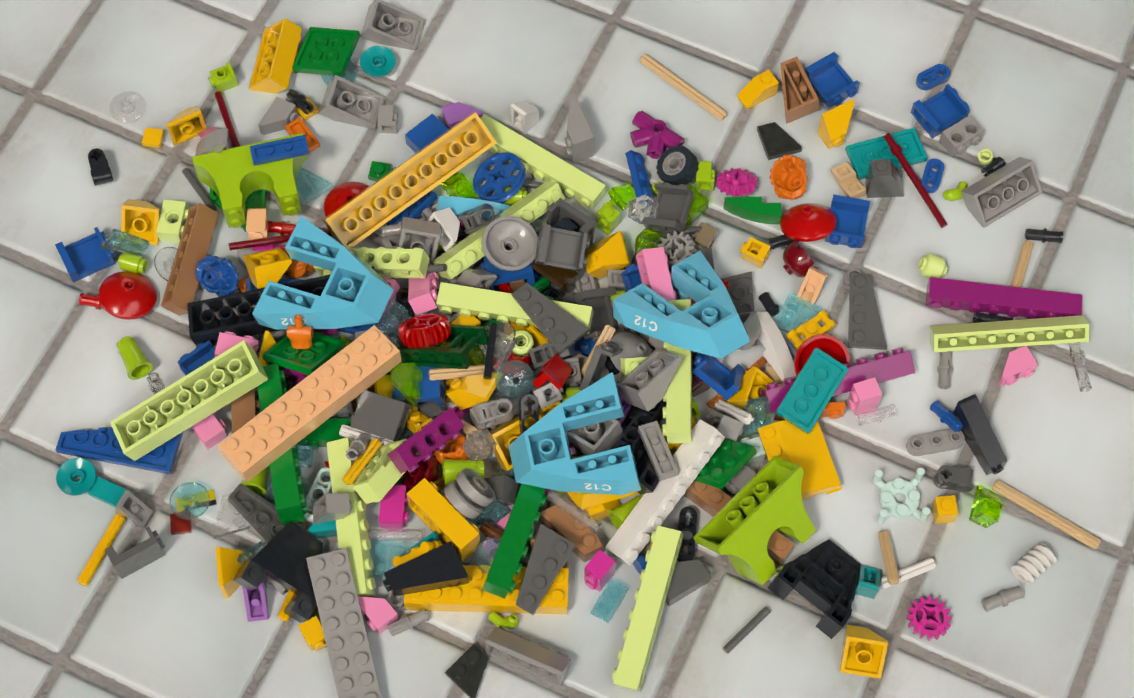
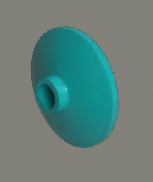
[360,46,396,77]
[56,458,96,496]

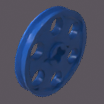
[473,152,526,203]

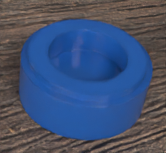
[633,554,647,574]

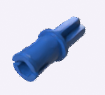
[930,400,963,432]

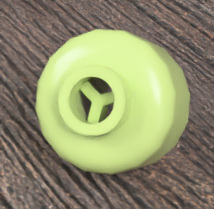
[918,253,948,278]
[509,330,534,357]

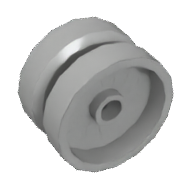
[444,468,496,519]

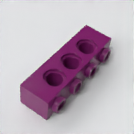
[387,407,465,474]

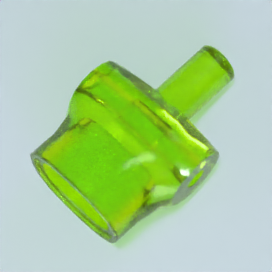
[603,182,636,211]

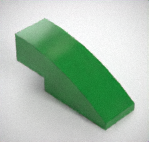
[723,196,782,225]

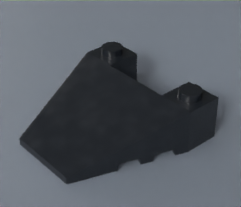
[233,522,323,623]
[767,539,861,639]

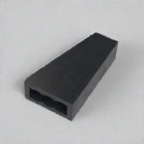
[953,394,1007,476]
[383,541,469,596]

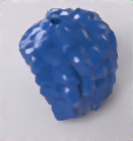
[195,254,239,297]

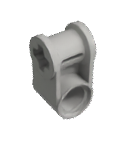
[474,398,514,428]

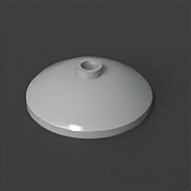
[482,216,538,271]
[610,331,653,372]

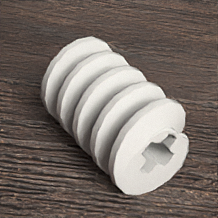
[1011,543,1057,584]

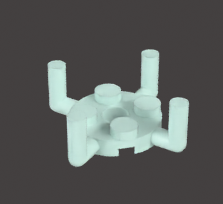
[872,468,930,524]

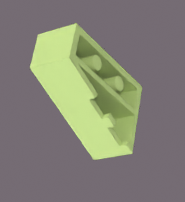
[352,439,416,504]

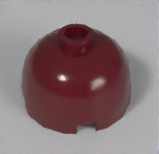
[783,240,818,278]
[401,456,439,489]

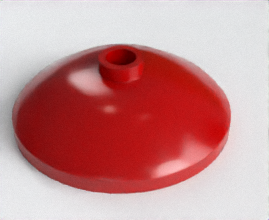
[324,182,369,217]
[780,203,836,242]
[99,271,157,320]
[794,334,850,376]

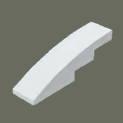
[757,311,797,381]

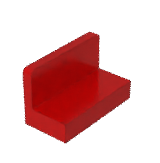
[532,354,572,390]

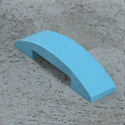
[437,196,510,217]

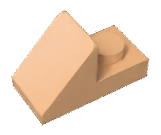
[246,208,268,246]
[795,267,828,309]

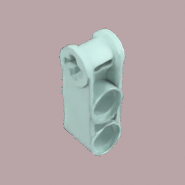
[305,468,332,522]

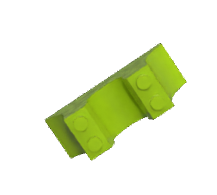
[192,133,308,228]
[693,456,816,586]

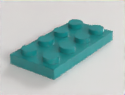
[845,128,928,180]
[775,348,849,434]

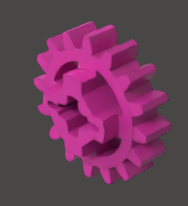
[717,168,757,197]
[906,596,952,641]

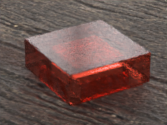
[170,512,192,535]

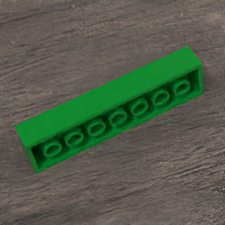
[257,363,308,526]

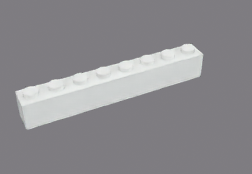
[605,420,725,566]

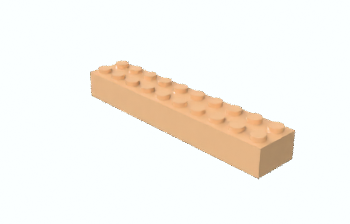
[218,325,402,483]

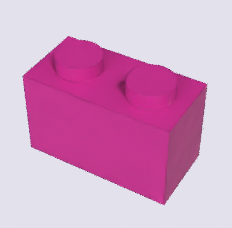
[378,485,409,530]
[584,550,616,592]

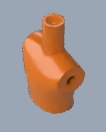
[287,315,313,349]

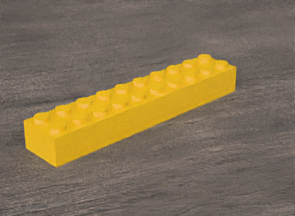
[322,112,497,248]

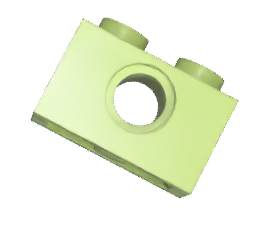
[156,200,189,243]

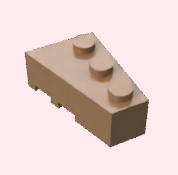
[780,57,820,124]
[540,498,603,563]

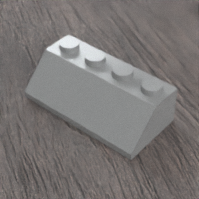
[961,157,1043,228]
[485,627,571,687]

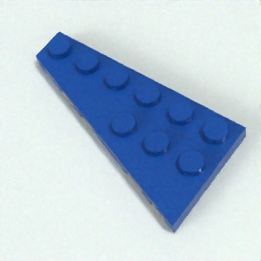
[55,427,184,475]

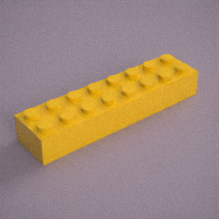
[404,565,569,615]

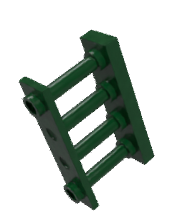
[398,325,488,369]

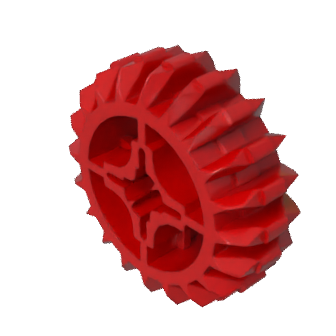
[398,313,451,349]

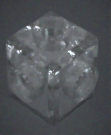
[462,429,497,461]

